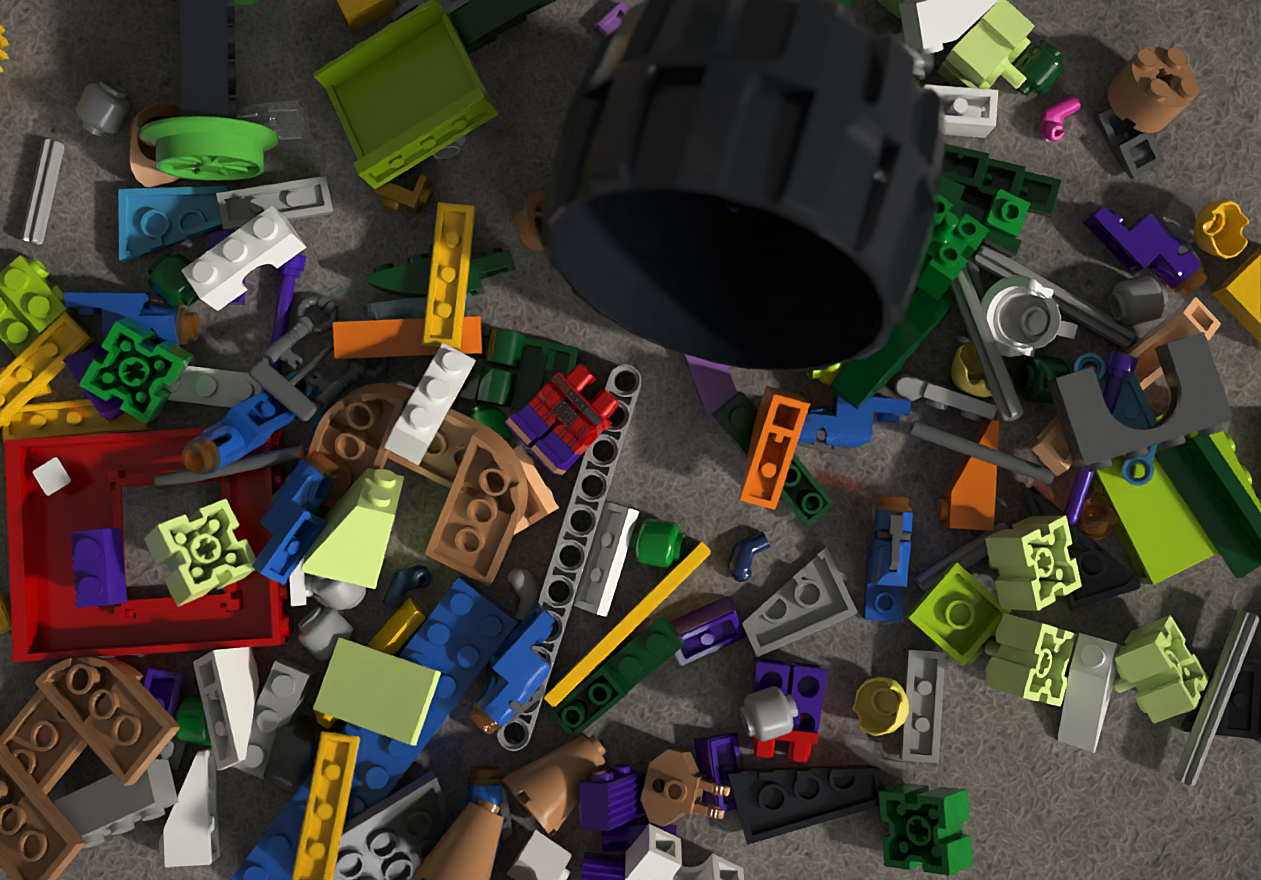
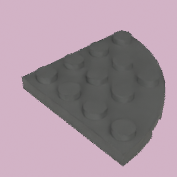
[333,771,448,880]

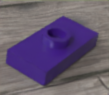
[602,820,676,851]

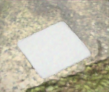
[33,457,71,496]

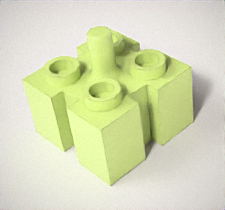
[937,0,1035,89]
[144,499,256,607]
[985,516,1082,611]
[984,613,1079,707]
[1113,615,1209,724]

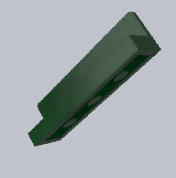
[1155,431,1261,579]

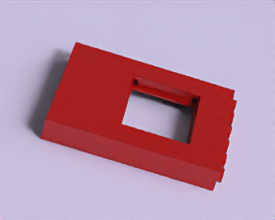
[4,427,293,662]

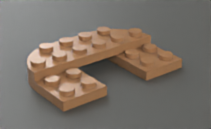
[305,383,528,587]
[0,657,181,880]

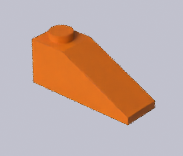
[739,385,810,510]
[937,420,999,531]

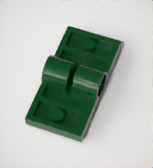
[426,328,579,410]

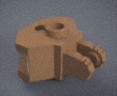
[640,747,730,827]

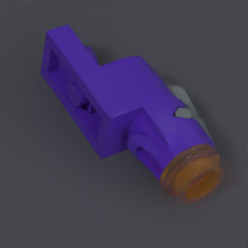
[1083,206,1208,297]

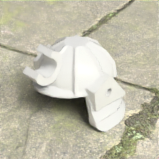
[981,275,1078,357]

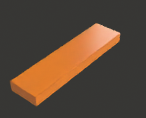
[333,316,483,359]

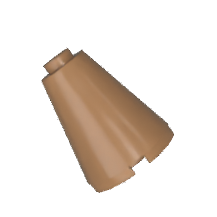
[502,734,606,837]
[411,798,504,880]

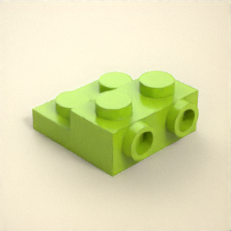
[0,255,77,357]
[905,561,1011,667]

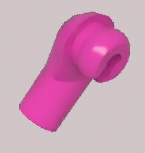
[1039,94,1081,142]

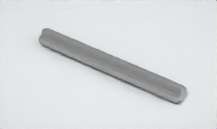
[973,245,1136,348]
[950,266,1023,422]
[1174,610,1259,786]

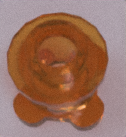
[1076,492,1117,540]

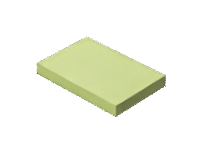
[313,637,441,746]

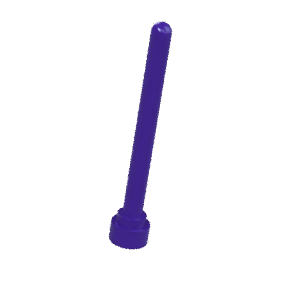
[264,254,306,391]
[1063,350,1139,525]

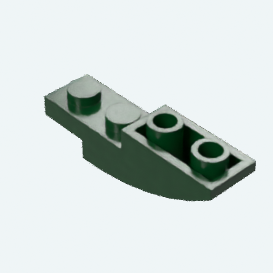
[365,247,516,300]
[712,391,835,528]
[549,614,686,740]

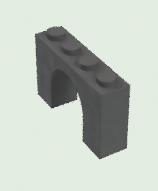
[1047,332,1234,472]

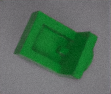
[984,190,1030,238]

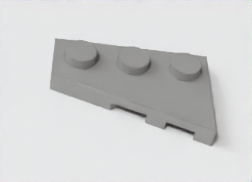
[742,546,858,658]

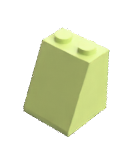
[301,468,404,589]

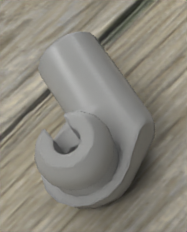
[508,567,542,621]

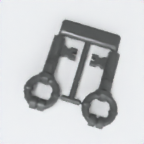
[249,295,390,421]

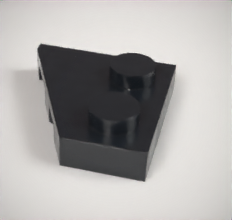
[1181,663,1261,739]

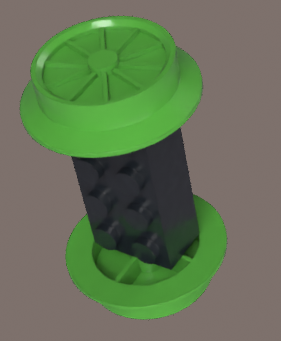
[140,0,279,181]

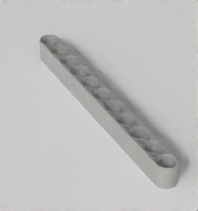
[497,364,642,751]

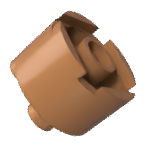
[1107,46,1200,133]

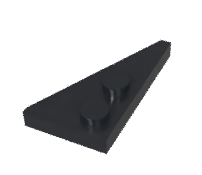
[1022,486,1141,610]

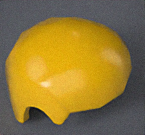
[1194,199,1249,259]

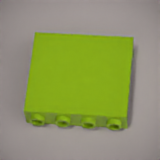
[312,0,499,189]
[1090,413,1261,585]

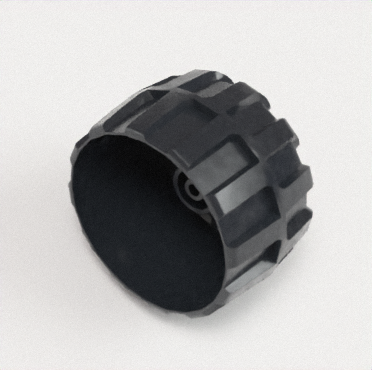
[540,0,946,372]

